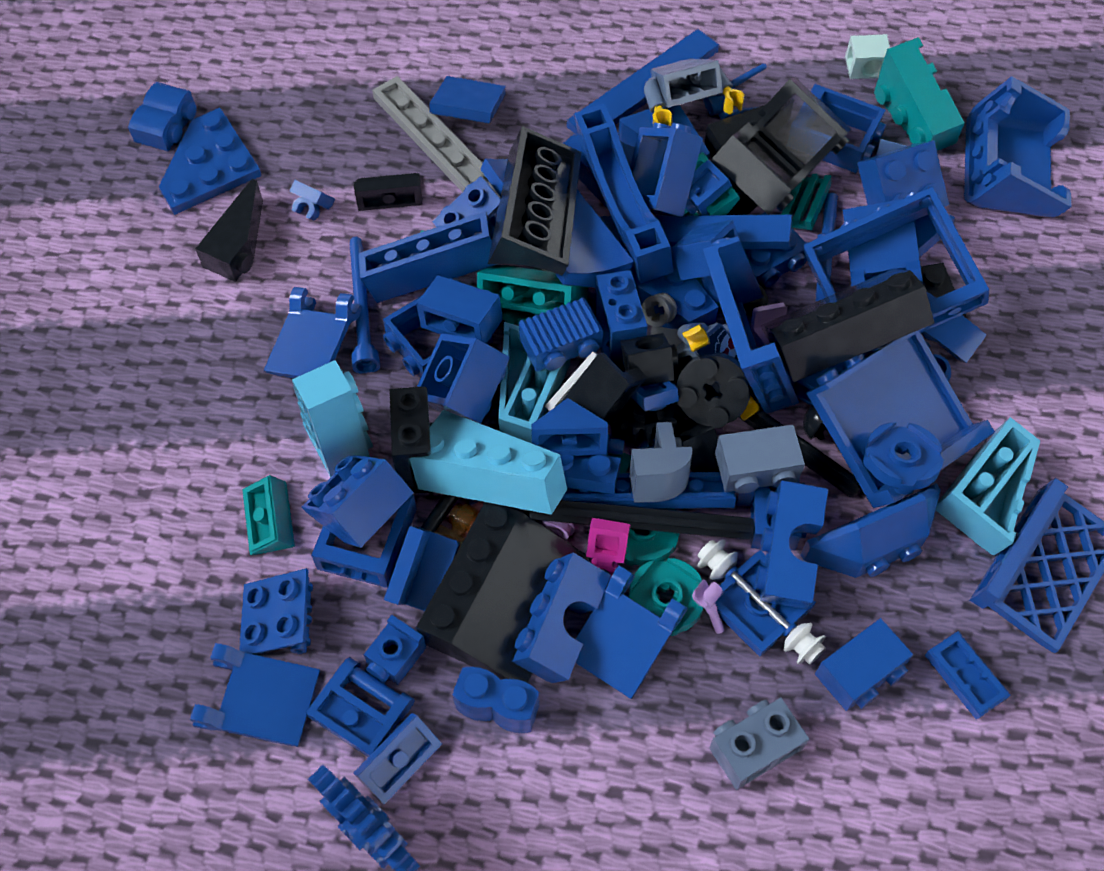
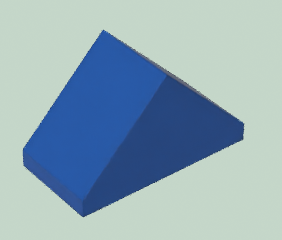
[531,398,608,456]

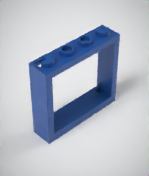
[803,186,989,356]

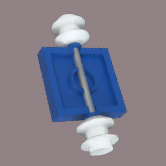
[698,539,826,665]

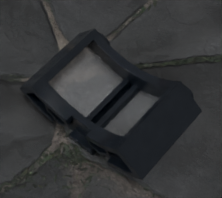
[710,77,851,215]

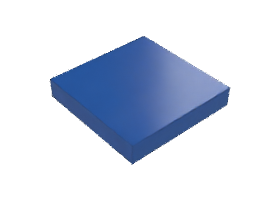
[429,76,506,124]

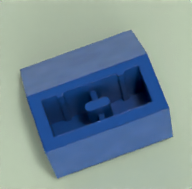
[302,455,414,548]

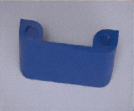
[964,76,1072,218]

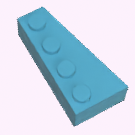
[292,360,373,478]

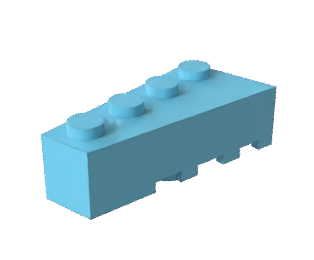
[409,410,567,515]

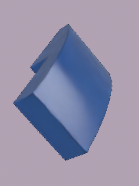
[921,292,987,363]

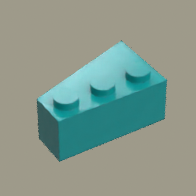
[477,264,588,325]

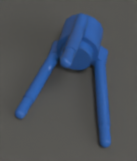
[703,63,767,120]

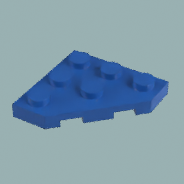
[159,108,262,215]

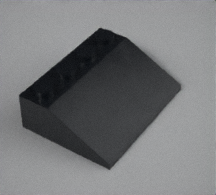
[761,269,934,382]
[416,502,590,683]

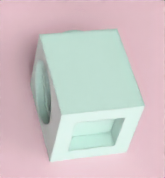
[845,34,891,79]

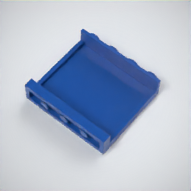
[703,236,799,413]
[806,327,995,508]

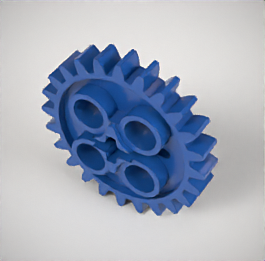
[308,765,421,871]

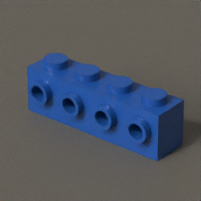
[358,211,497,303]

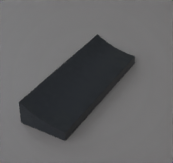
[488,126,581,275]

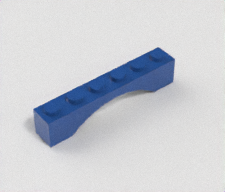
[574,103,674,283]

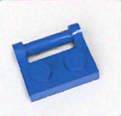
[305,657,415,757]

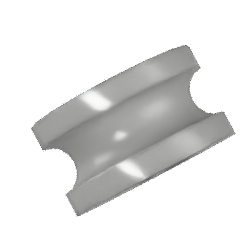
[642,293,677,327]

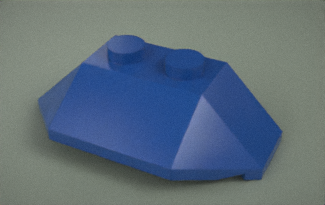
[800,483,941,578]

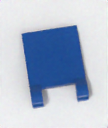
[843,199,923,286]
[264,287,362,378]
[575,565,688,699]
[190,643,320,747]

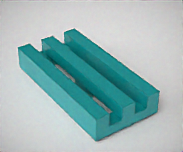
[781,173,832,230]

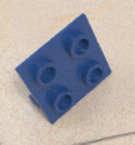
[239,568,313,655]

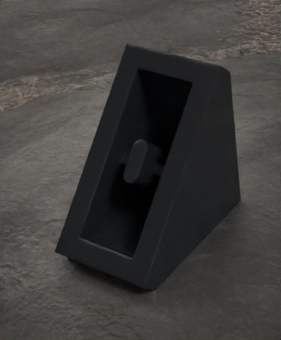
[674,418,720,472]

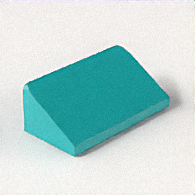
[242,475,295,556]

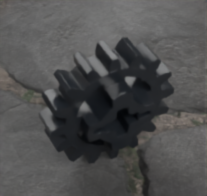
[610,398,686,447]

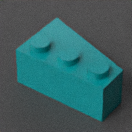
[874,37,965,151]

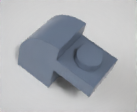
[630,422,692,503]

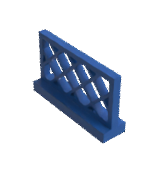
[969,478,1104,653]

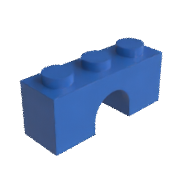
[755,480,828,610]
[512,553,611,683]

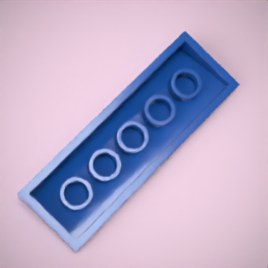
[480,158,634,288]

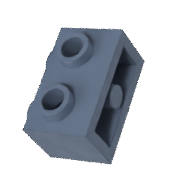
[715,425,805,494]
[709,697,809,790]

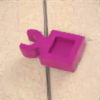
[586,518,630,581]

